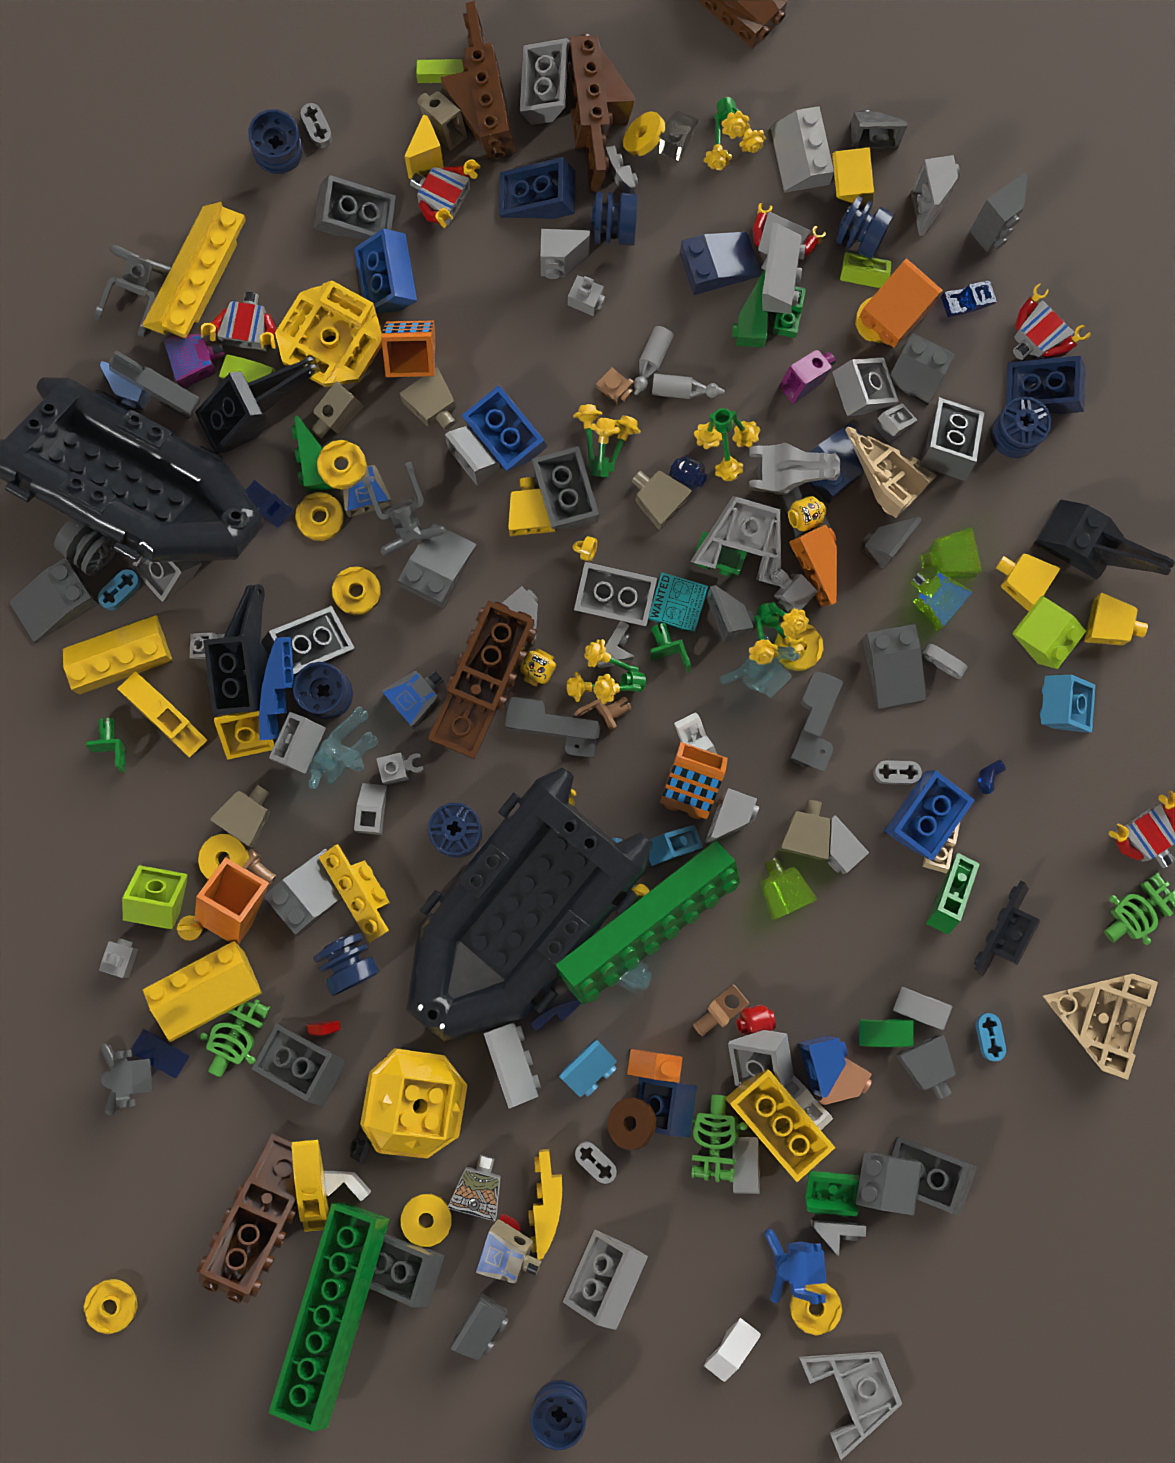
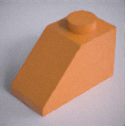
[627,1049,683,1083]

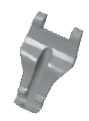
[749,443,840,495]

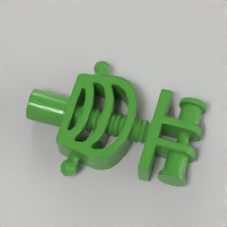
[1104,871,1175,945]
[200,999,271,1077]
[692,1095,747,1182]

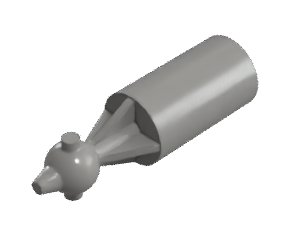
[633,326,674,395]
[652,373,725,399]

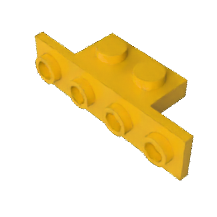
[319,844,390,943]

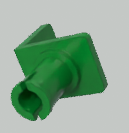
[650,623,691,673]
[86,718,126,773]

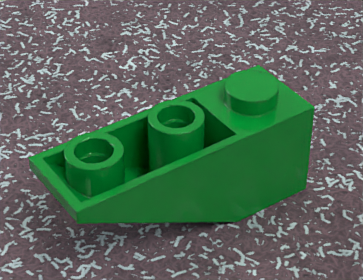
[292,416,336,493]

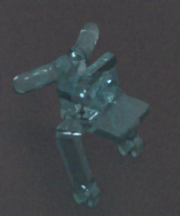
[720,634,800,698]
[308,706,378,789]

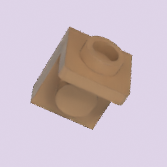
[596,367,634,405]

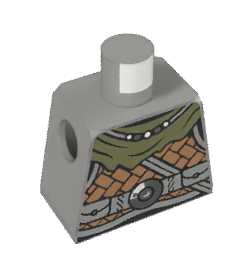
[448,1155,501,1221]

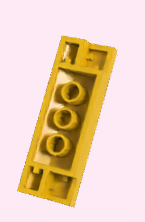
[142,202,246,339]

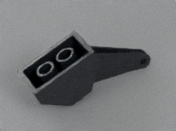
[195,357,320,454]
[1034,499,1175,580]
[203,584,269,715]

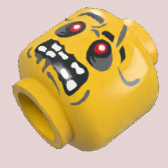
[788,496,826,532]
[520,648,556,686]

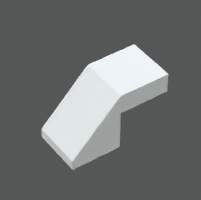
[674,712,717,754]
[785,1076,833,1130]
[324,1171,371,1201]
[704,1318,761,1382]

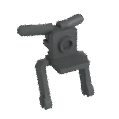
[94,245,171,337]
[362,461,445,556]
[101,1043,152,1115]

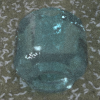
[617,961,653,994]

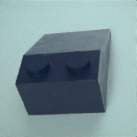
[499,157,576,219]
[680,232,761,295]
[1006,356,1086,414]
[809,423,865,504]

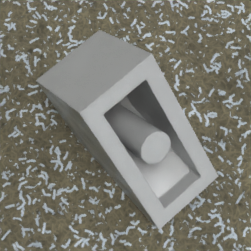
[502,586,538,646]
[828,815,869,874]

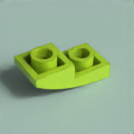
[219,354,275,382]

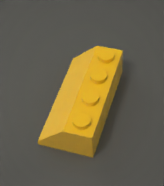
[63,615,173,695]
[142,941,262,1042]
[725,1069,835,1182]

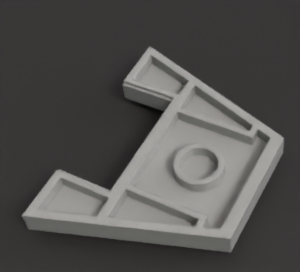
[690,496,781,586]
[799,1351,902,1460]

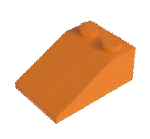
[789,524,837,607]

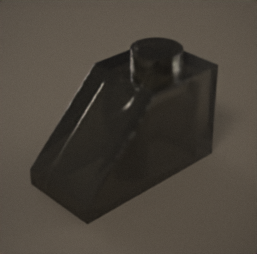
[659,111,698,161]

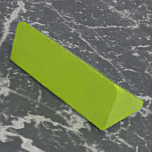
[416,59,464,83]
[840,252,891,288]

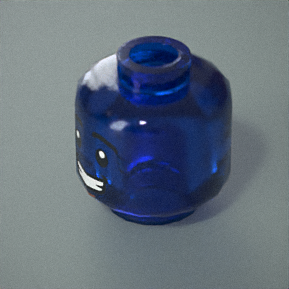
[670,456,707,491]

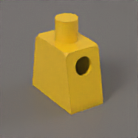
[508,477,555,536]
[995,554,1060,611]
[1084,593,1148,645]

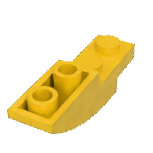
[117,671,207,758]
[292,1140,329,1232]
[529,1149,562,1260]

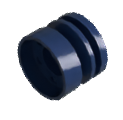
[248,109,302,174]
[591,192,637,246]
[836,196,895,260]
[991,397,1051,458]
[293,662,354,720]
[428,803,483,858]
[313,933,380,996]
[530,1380,588,1450]

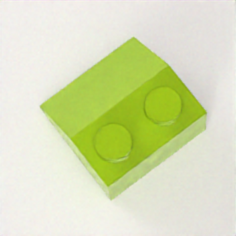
[1012,596,1086,669]
[122,865,188,930]

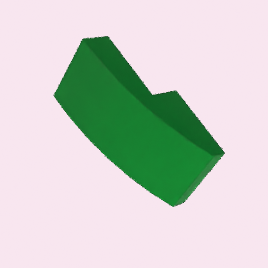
[772,286,806,338]
[859,1019,914,1047]

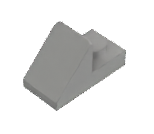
[875,403,918,443]
[595,621,634,669]
[811,1219,866,1256]

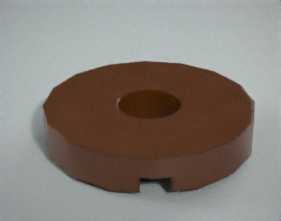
[608,1098,656,1150]

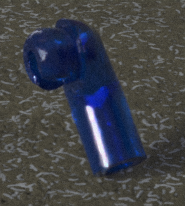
[978,760,1006,794]

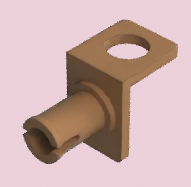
[573,697,631,733]
[226,843,277,887]
[693,985,749,1036]

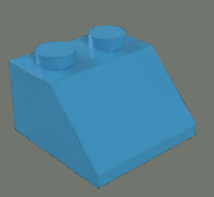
[1040,675,1096,733]
[559,1038,617,1098]

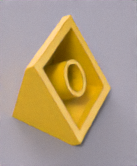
[405,114,443,179]
[832,147,874,207]
[214,711,275,760]

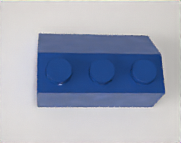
[354,228,417,314]
[461,385,547,472]
[884,770,975,861]
[798,1036,848,1098]

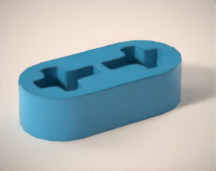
[98,569,141,610]
[976,1013,1006,1061]

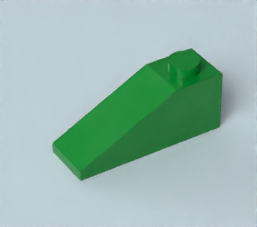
[732,270,768,347]
[926,853,980,935]

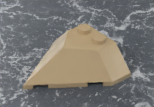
[845,426,937,518]
[1042,974,1158,1080]

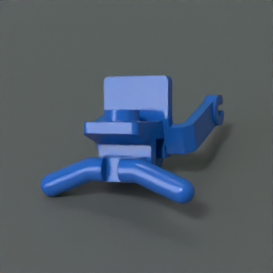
[765,1229,826,1304]

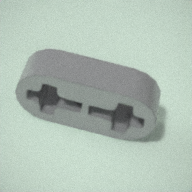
[300,103,332,148]
[921,643,968,679]
[873,760,922,785]
[575,1141,617,1184]

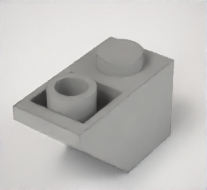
[354,783,387,835]

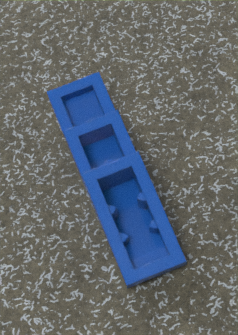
[259,637,294,740]

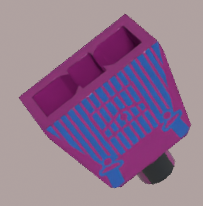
[163,334,226,388]
[778,350,836,404]

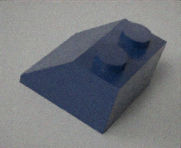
[632,1077,697,1137]

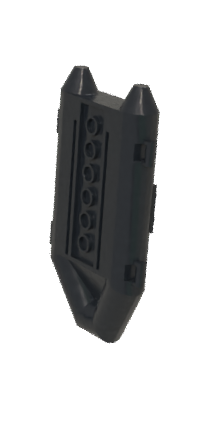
[0,377,265,562]
[406,767,653,1043]

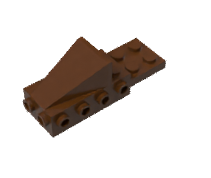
[697,0,787,49]
[441,1,516,159]
[567,34,635,192]
[428,600,537,760]
[197,1134,298,1304]

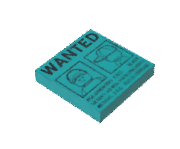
[648,572,708,633]

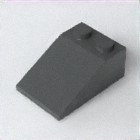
[313,175,396,240]
[920,397,984,481]
[398,523,477,609]
[9,557,98,643]
[261,606,355,680]
[862,624,926,709]
[264,849,343,936]
[251,1023,347,1107]
[891,1136,977,1216]
[370,1234,445,1307]

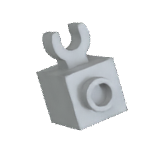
[568,275,606,316]
[770,569,818,613]
[376,752,424,786]
[99,938,139,978]

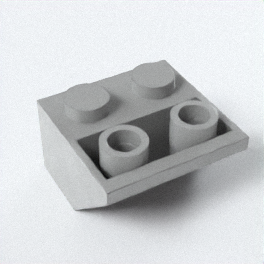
[269,712,326,774]

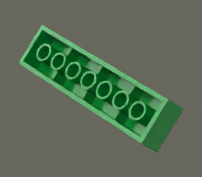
[556,841,741,1006]
[269,1203,390,1432]

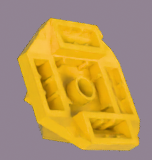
[275,280,382,387]
[360,1048,468,1158]

